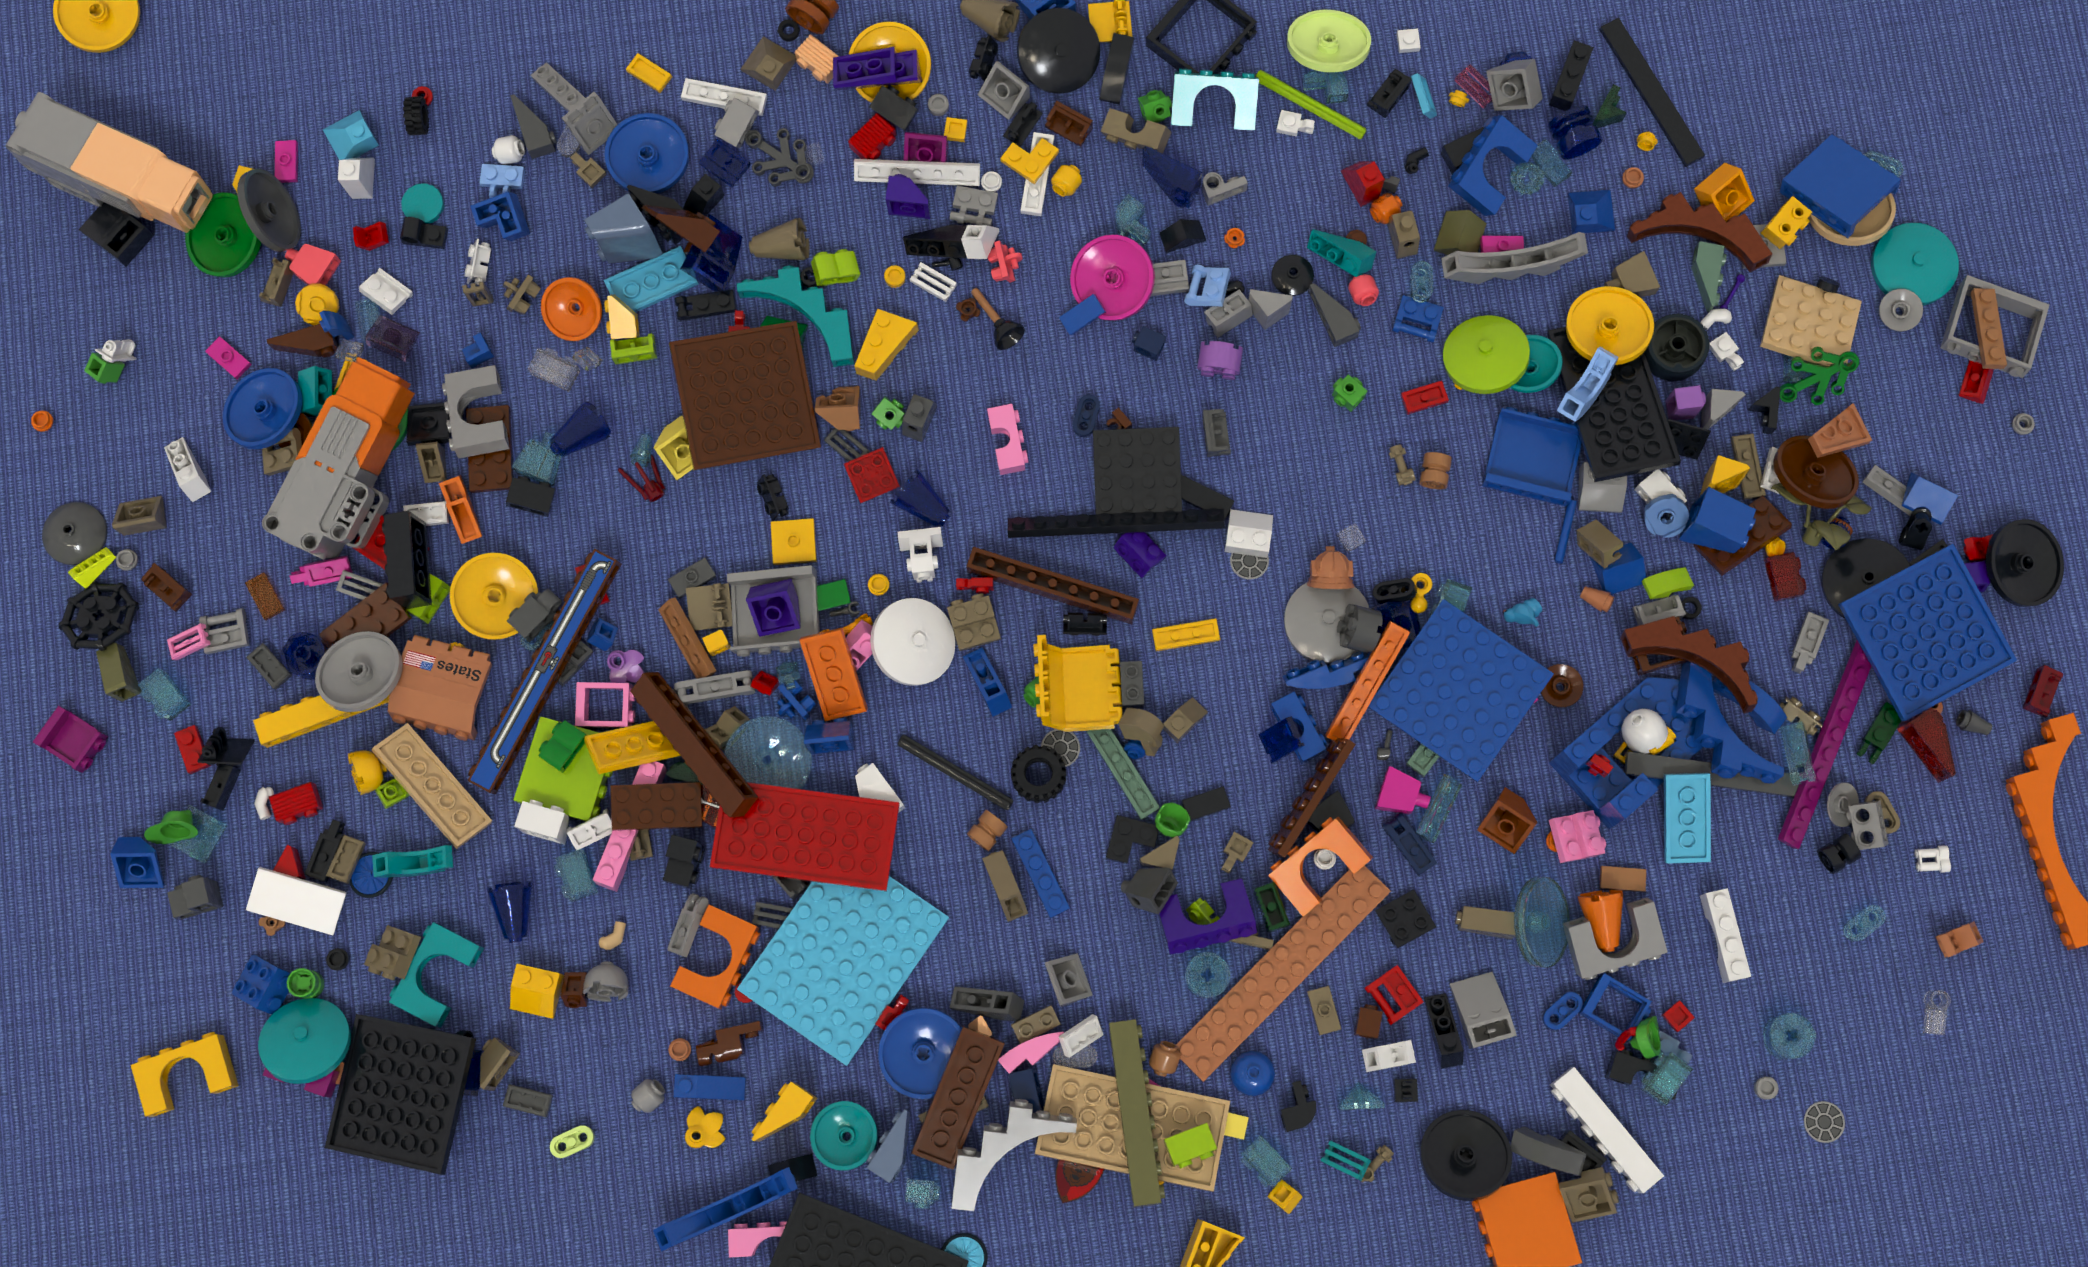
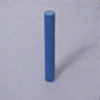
[1554,500,1577,564]

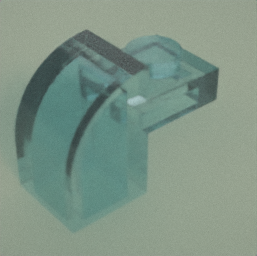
[1302,71,1349,104]
[1115,194,1151,244]

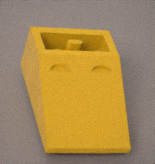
[751,1082,818,1142]

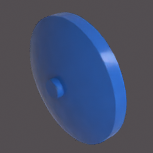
[604,113,689,194]
[223,368,302,449]
[878,1007,961,1099]

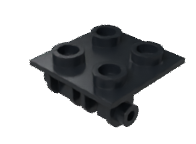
[1668,419,1711,460]
[197,727,255,766]
[1375,889,1437,949]

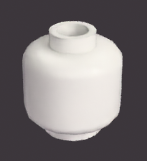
[492,135,525,165]

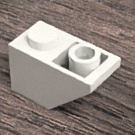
[961,225,999,259]
[1634,469,1687,504]

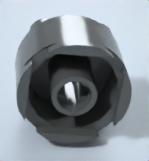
[1337,604,1383,653]

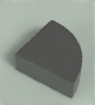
[1382,176,1400,193]

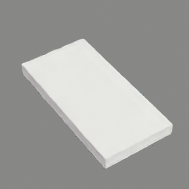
[246,867,347,935]

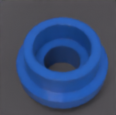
[1124,740,1145,759]

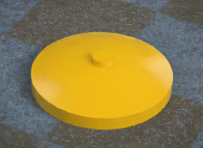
[53,0,140,53]
[849,22,931,103]
[1566,286,1654,365]
[450,553,538,640]

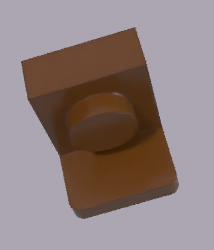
[560,972,588,1008]

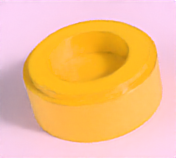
[884,265,906,288]

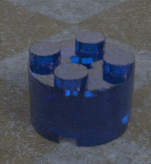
[281,632,329,680]

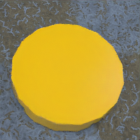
[295,283,339,325]

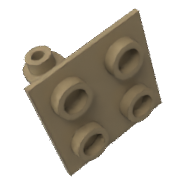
[686,583,732,631]

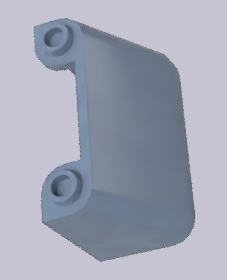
[584,193,663,264]

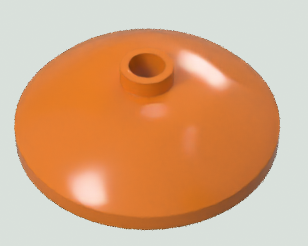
[541,277,602,341]

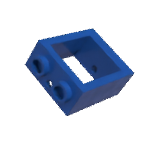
[1579,973,1652,1041]

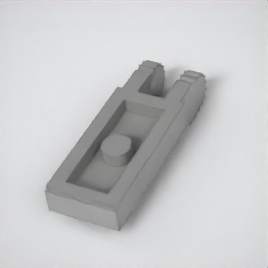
[667,893,709,957]

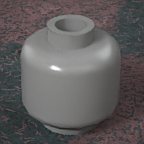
[631,1079,665,1113]

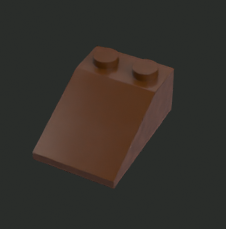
[642,205,720,253]

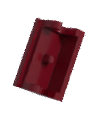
[2022,665,2063,718]

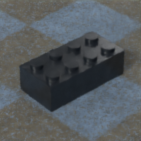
[382,511,432,609]

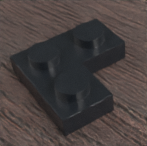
[1106,815,1158,864]

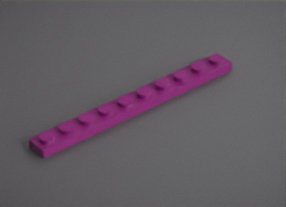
[1778,640,1871,849]

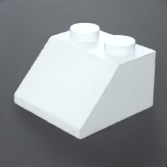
[1224,509,1273,558]
[514,799,569,845]

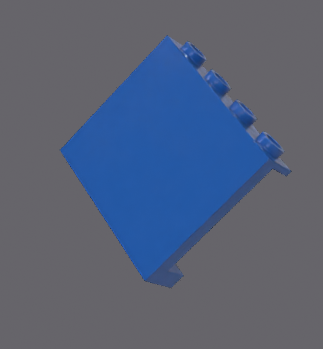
[1779,134,1901,238]
[1482,407,1582,507]

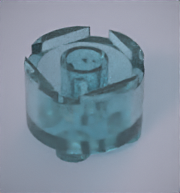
[1184,952,1230,999]
[1763,1013,1816,1060]

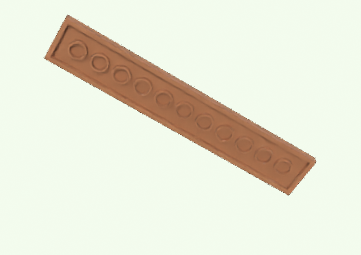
[1176,865,1391,1082]

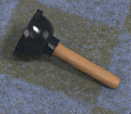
[971,288,1025,350]

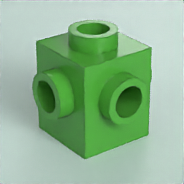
[1137,90,1172,123]
[1332,374,1367,412]
[871,396,905,430]

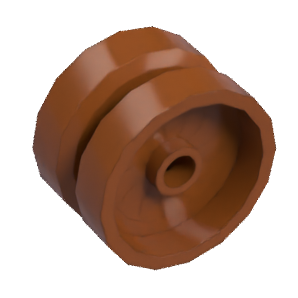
[785,0,839,34]

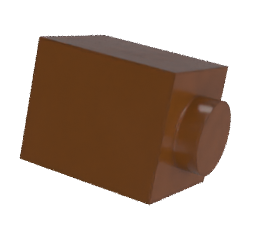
[1354,1004,1383,1040]

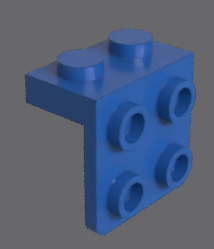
[232,955,291,1015]

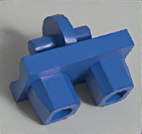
[777,680,816,721]

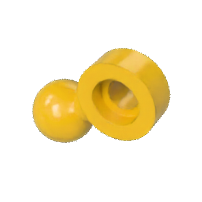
[1410,573,1432,613]

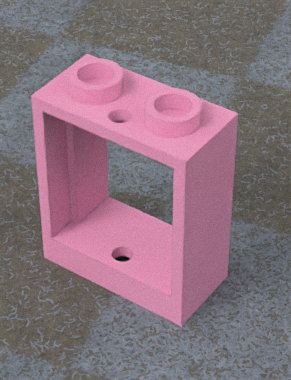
[575,682,636,728]

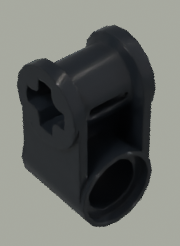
[1899,507,1932,550]

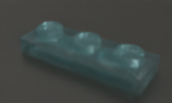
[1416,774,1462,843]

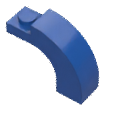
[1712,677,1787,734]

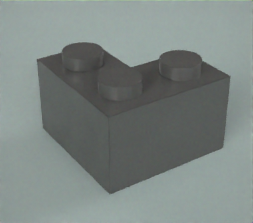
[167,875,223,920]

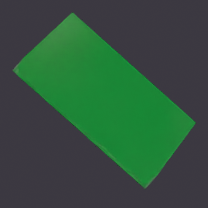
[817,579,851,611]

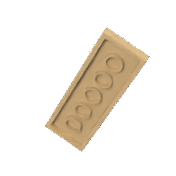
[372,723,492,849]

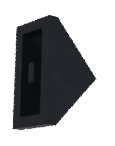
[1159,219,1206,253]
[768,1154,818,1182]

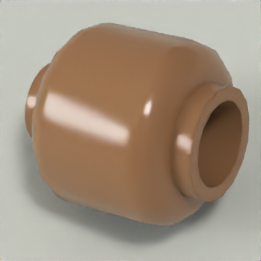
[1149,1041,1181,1077]

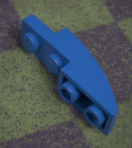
[1282,651,1370,689]

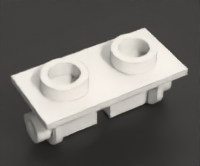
[464,239,491,285]
[95,339,137,363]

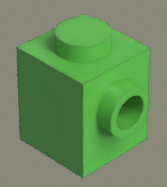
[84,352,125,384]

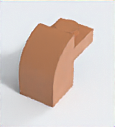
[1935,921,1984,957]

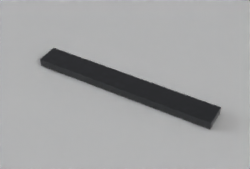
[1599,17,1705,167]

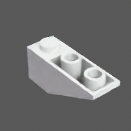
[164,437,211,502]

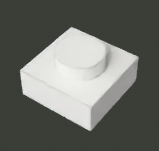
[1397,28,1421,53]

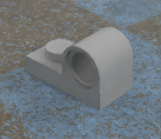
[1202,172,1248,206]

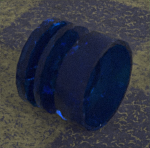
[1547,106,1603,160]

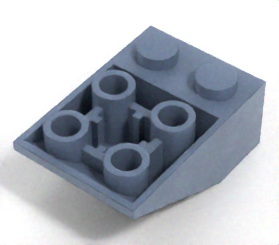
[866,1109,910,1183]

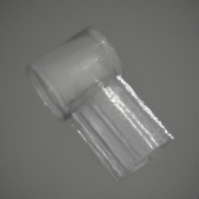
[1923,990,1951,1036]

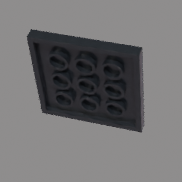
[1093,427,1182,514]

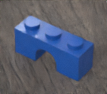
[1270,691,1327,764]

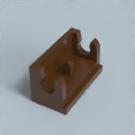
[1045,101,1093,147]
[141,563,192,612]

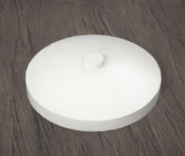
[870,598,955,686]

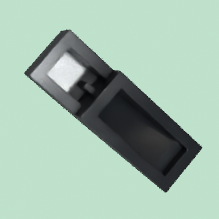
[1099,33,1134,105]

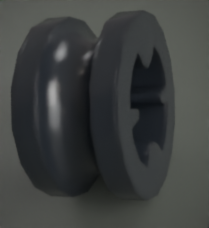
[801,267,817,288]

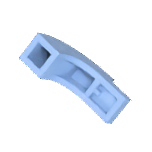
[1557,347,1619,422]

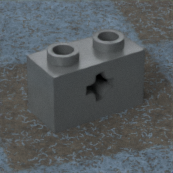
[1120,661,1144,710]

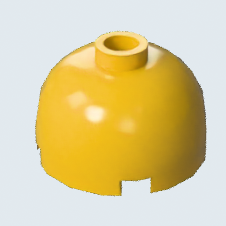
[347,750,387,795]

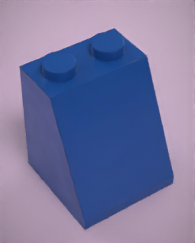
[1679,487,1756,553]

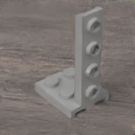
[531,62,618,155]

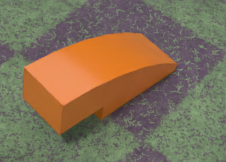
[438,475,482,544]

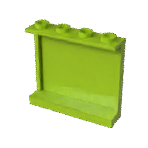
[513,716,613,821]

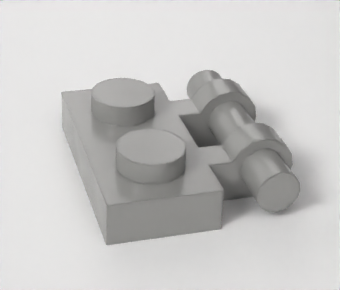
[950,186,998,226]

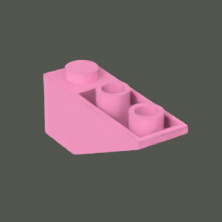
[846,619,873,671]

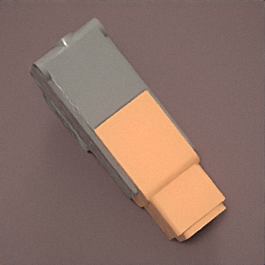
[5,92,212,233]

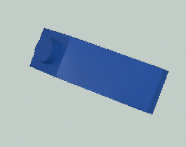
[963,648,1012,717]
[674,1074,746,1100]

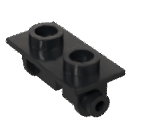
[969,35,998,82]
[1003,102,1043,147]
[757,474,789,521]
[1063,612,1107,636]

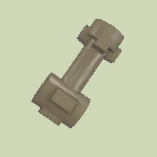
[1389,444,1416,486]
[1358,1145,1394,1183]

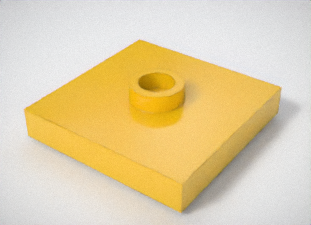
[771,518,817,565]

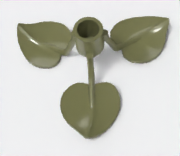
[1771,483,1872,550]

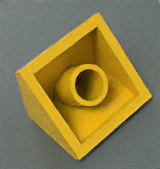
[1700,455,1750,495]

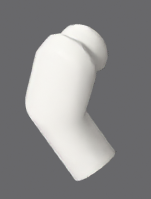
[1700,309,1732,330]
[254,787,274,820]

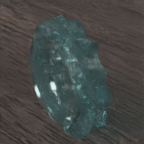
[1510,162,1544,195]

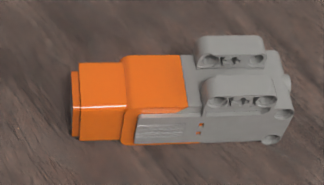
[262,357,415,560]

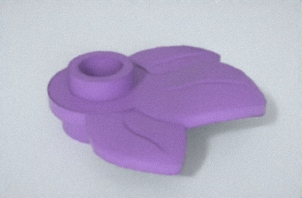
[607,650,644,691]

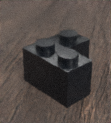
[663,835,705,889]

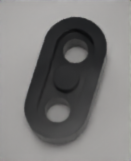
[1373,578,1417,605]

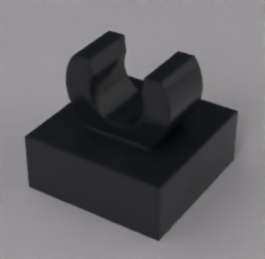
[1393,1079,1418,1102]

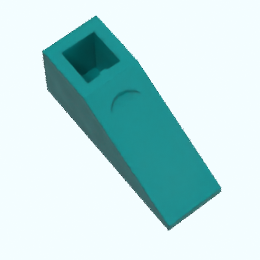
[1307,229,1377,277]

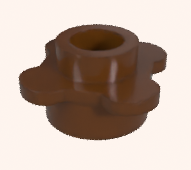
[956,298,980,322]

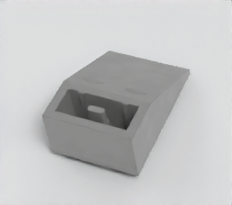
[1449,972,1517,1049]

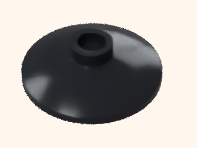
[1271,255,1314,296]

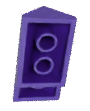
[833,47,922,90]

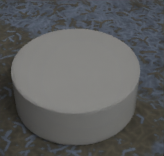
[928,94,949,116]
[1754,1077,1779,1100]

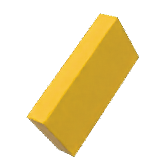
[626,53,672,93]

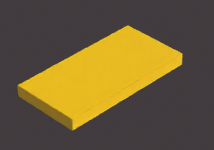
[584,721,681,774]

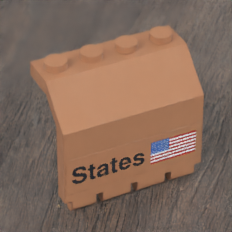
[388,635,492,741]

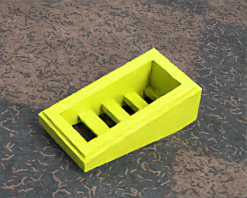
[68,547,116,589]

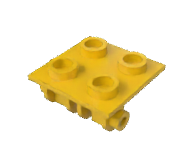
[1088,0,1132,43]

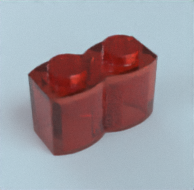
[1764,552,1806,602]

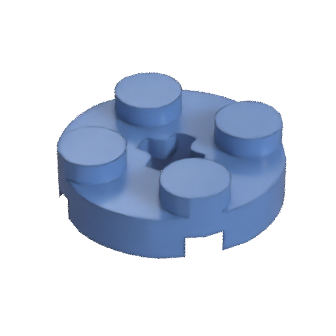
[1644,494,1689,538]

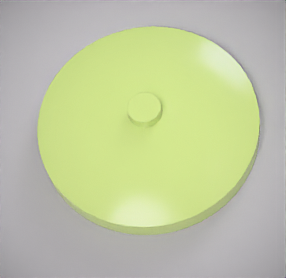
[1287,10,1371,72]

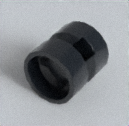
[1817,834,1861,874]

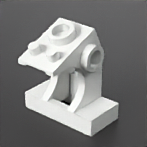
[898,527,943,583]

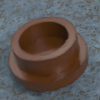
[1346,230,1367,245]

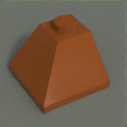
[1477,787,1537,854]

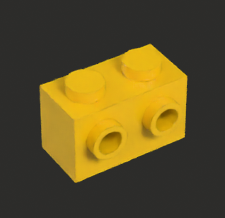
[1760,196,1812,249]

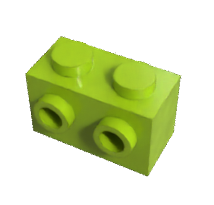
[1164,1123,1217,1169]

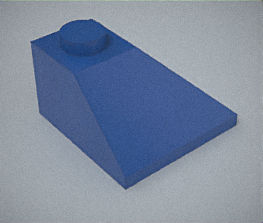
[1568,190,1615,234]
[110,837,165,888]

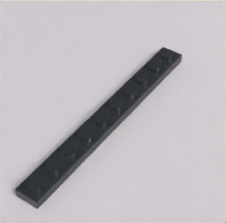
[1007,508,1225,538]

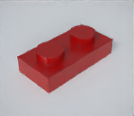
[1400,381,1449,415]
[174,725,211,774]

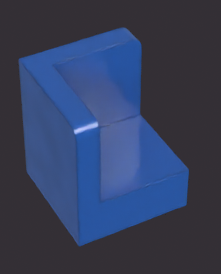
[462,333,494,368]

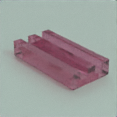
[1454,64,1492,109]

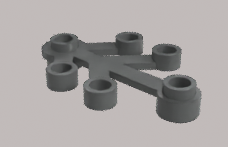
[745,128,814,187]

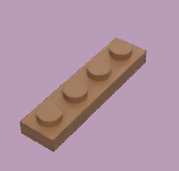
[1971,288,2007,369]
[658,597,716,679]

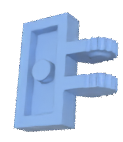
[480,164,525,198]

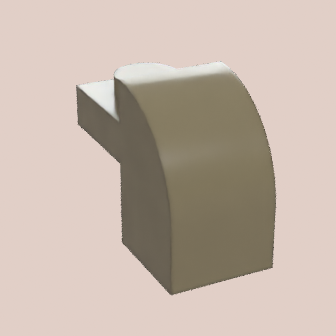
[705,706,751,751]
[1118,708,1164,756]

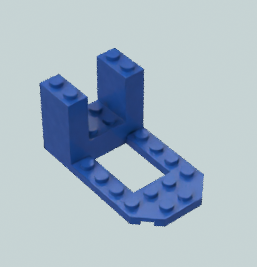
[1549,677,1703,829]

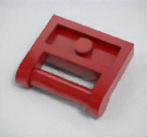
[1364,965,1424,1025]

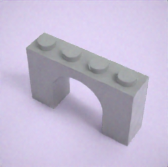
[442,365,509,459]
[1562,897,1668,980]

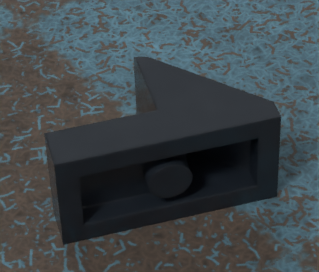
[1748,387,1780,434]

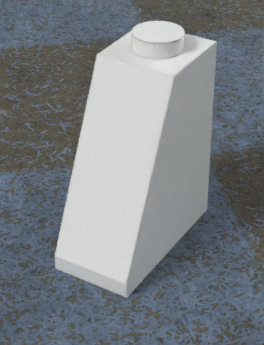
[338,158,375,199]
[855,763,905,812]

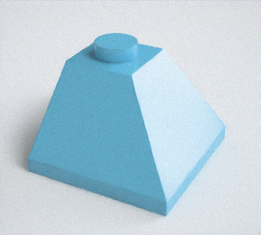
[323,110,379,160]

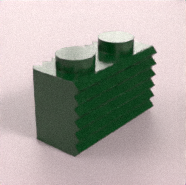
[1253,882,1290,933]

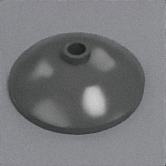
[42,502,108,565]

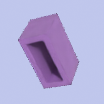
[1665,385,1706,421]

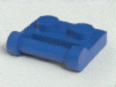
[1392,295,1444,343]

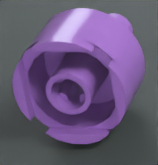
[1197,341,1243,380]

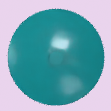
[1871,223,1959,306]
[258,998,351,1084]

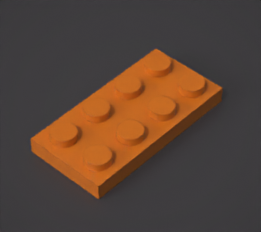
[799,627,868,721]

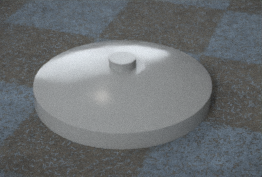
[1284,582,1369,664]
[315,631,403,712]

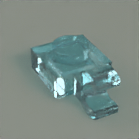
[776,661,801,690]

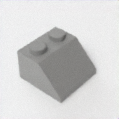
[1486,59,1543,111]
[1578,462,1627,513]

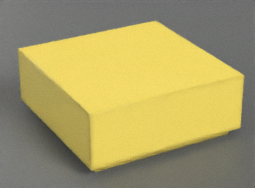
[1224,1112,1249,1140]

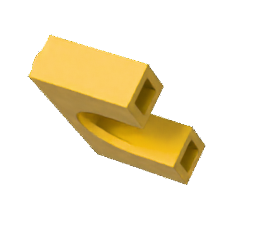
[131,1032,239,1117]

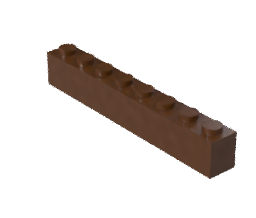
[966,547,1139,625]
[630,672,758,818]

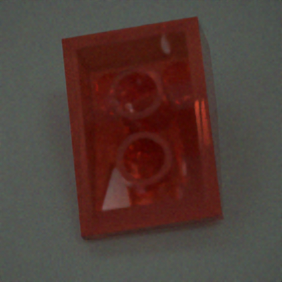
[1897,707,1956,783]

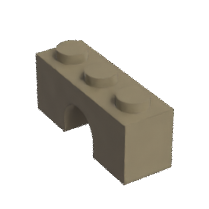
[1100,108,1171,156]

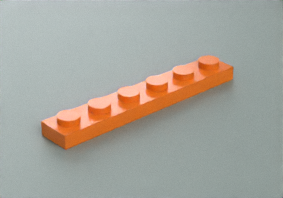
[1325,621,1410,740]

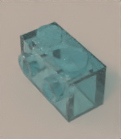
[905,1178,941,1209]

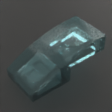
[1531,139,1572,187]

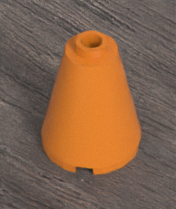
[1578,889,1623,952]

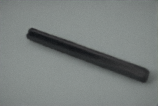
[898,734,1014,810]

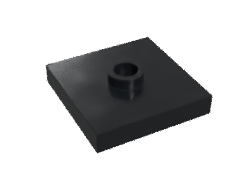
[406,403,451,446]

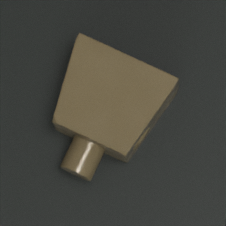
[1387,211,1420,259]
[1604,251,1660,297]

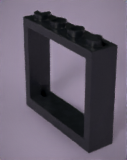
[1146,0,1257,90]

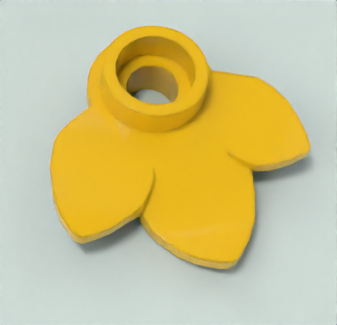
[685,1106,725,1148]

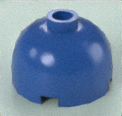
[1230,1051,1275,1096]

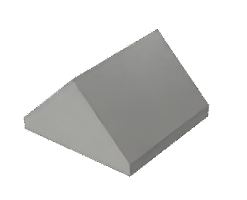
[978,61,1030,120]
[1248,289,1293,330]
[1701,389,1746,430]
[1045,953,1093,1007]

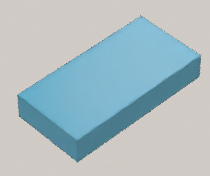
[1411,73,1437,119]

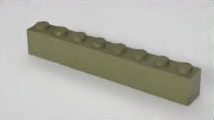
[1109,1019,1165,1208]

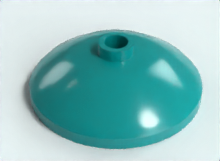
[1510,335,1563,393]
[810,1101,878,1171]

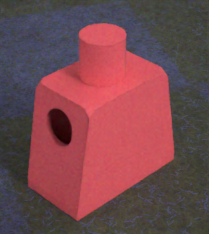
[285,244,341,286]

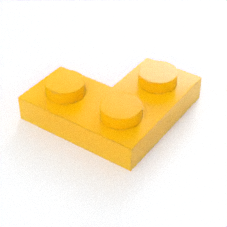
[1000,138,1059,184]

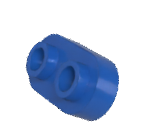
[1542,992,1583,1030]

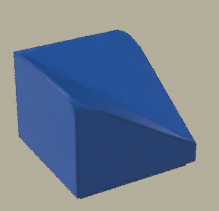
[587,618,618,651]

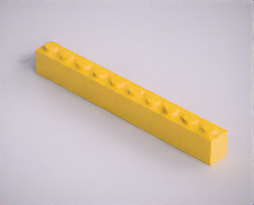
[253,642,466,748]

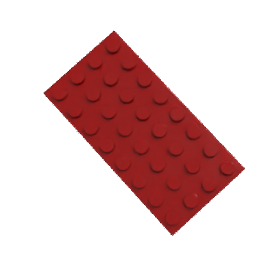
[710,782,900,892]

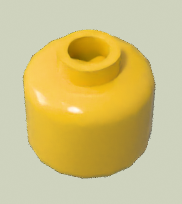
[1051,165,1082,197]

